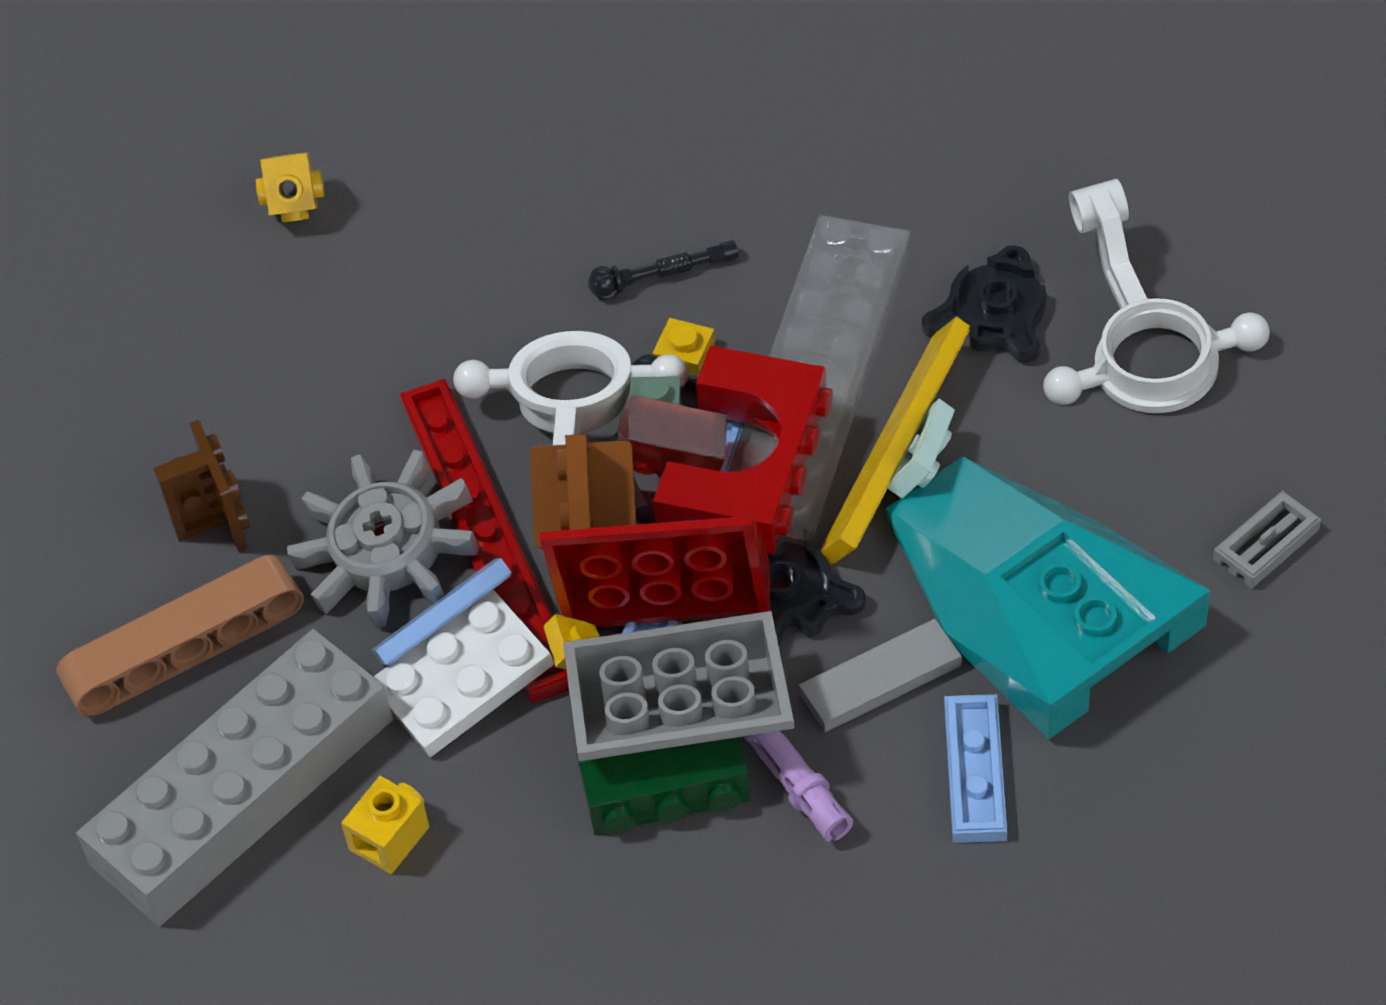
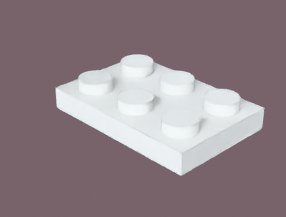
[374,590,555,758]

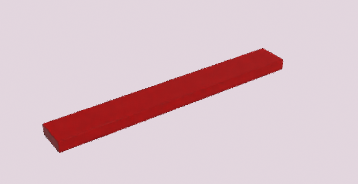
[399,378,569,704]

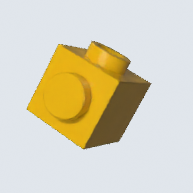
[341,776,430,875]

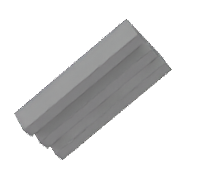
[1213,490,1321,589]

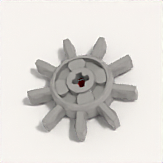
[287,450,479,627]

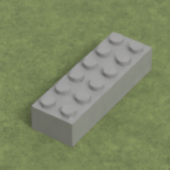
[76,629,393,927]

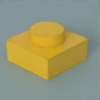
[652,318,715,377]
[543,614,600,670]

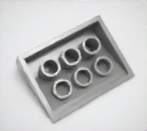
[563,611,795,761]

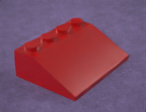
[540,516,770,628]

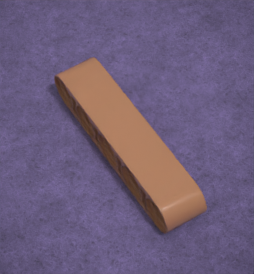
[56,555,304,717]

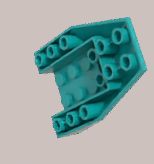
[885,456,1210,739]

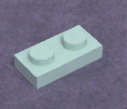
[888,398,955,499]

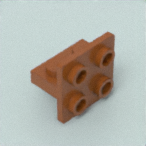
[530,434,636,549]

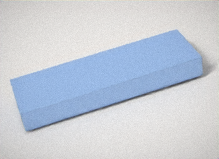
[371,558,512,666]
[944,694,1007,843]

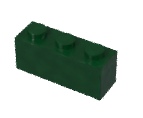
[577,737,751,835]

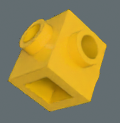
[256,151,325,222]

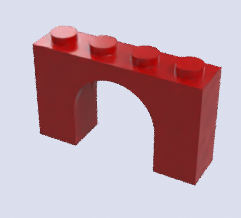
[653,345,833,555]

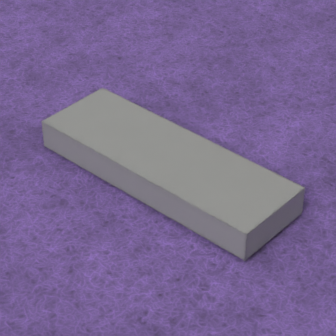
[799,619,962,732]

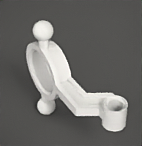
[1043,179,1270,413]
[453,331,688,551]

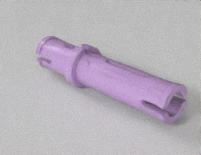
[743,731,853,842]

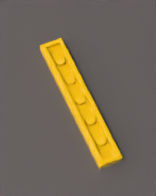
[819,316,970,565]

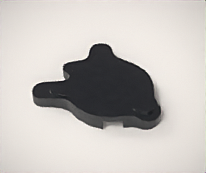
[922,245,1046,362]
[768,535,866,646]

